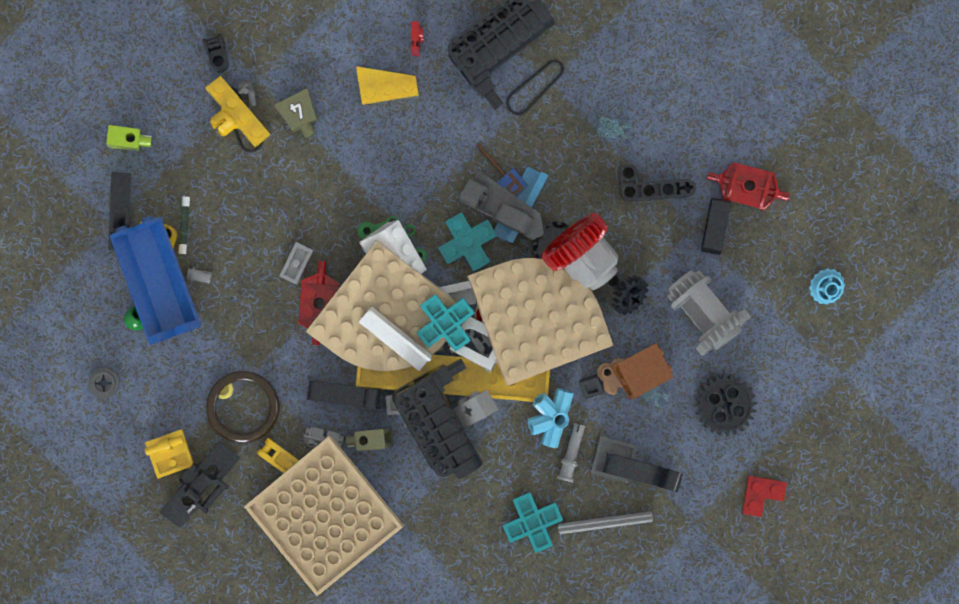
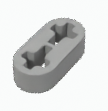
[469,329,492,358]

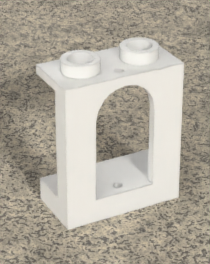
[448,317,497,373]

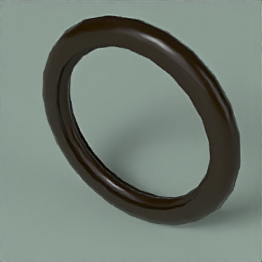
[206,371,279,443]

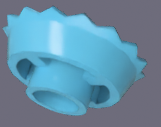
[809,268,845,305]

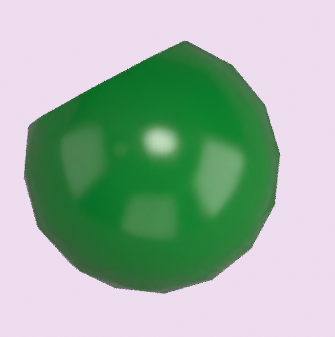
[124,307,143,331]

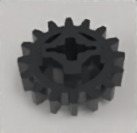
[610,275,649,315]

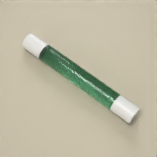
[178,197,190,254]

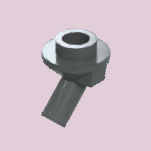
[238,79,257,106]

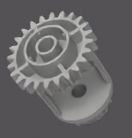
[668,270,751,356]

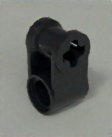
[203,34,229,73]

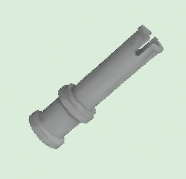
[557,423,586,483]

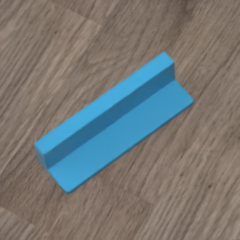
[494,167,548,244]

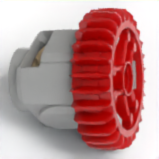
[542,213,618,290]

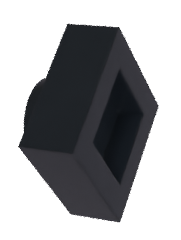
[579,374,604,399]

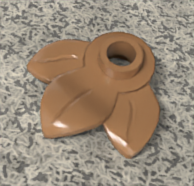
[597,358,624,395]

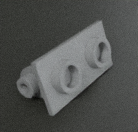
[304,426,344,448]

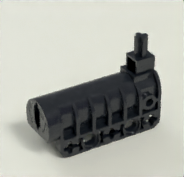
[448,0,555,110]
[392,358,483,479]

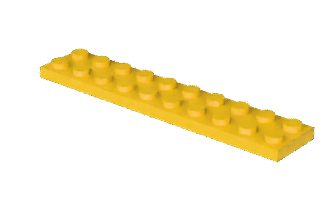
[356,355,550,402]

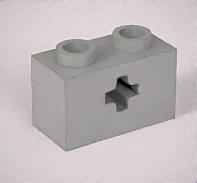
[452,390,498,428]

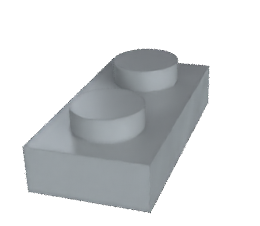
[279,242,314,285]

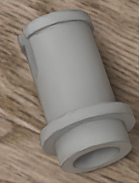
[187,267,212,284]

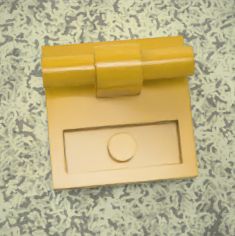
[145,429,194,479]

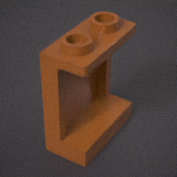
[612,343,674,400]

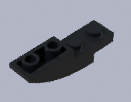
[108,172,131,250]

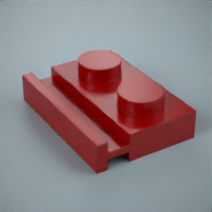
[411,21,424,56]

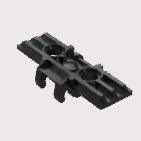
[160,441,240,529]

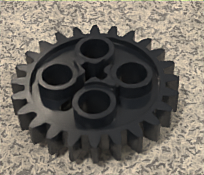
[694,374,757,436]

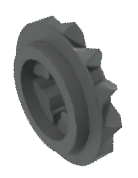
[88,368,120,399]

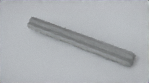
[558,511,653,534]

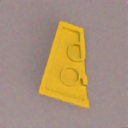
[356,66,419,105]

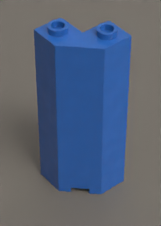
[110,216,201,345]

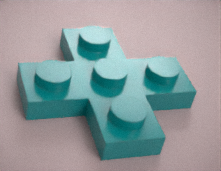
[438,212,497,272]
[416,293,475,352]
[503,492,563,553]

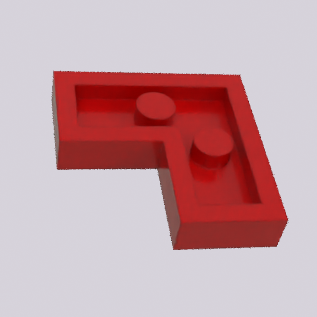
[742,475,787,517]

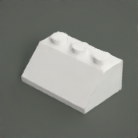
[359,220,427,274]

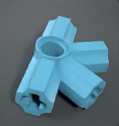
[527,388,574,448]

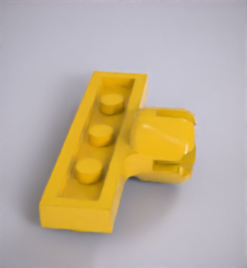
[206,76,270,147]

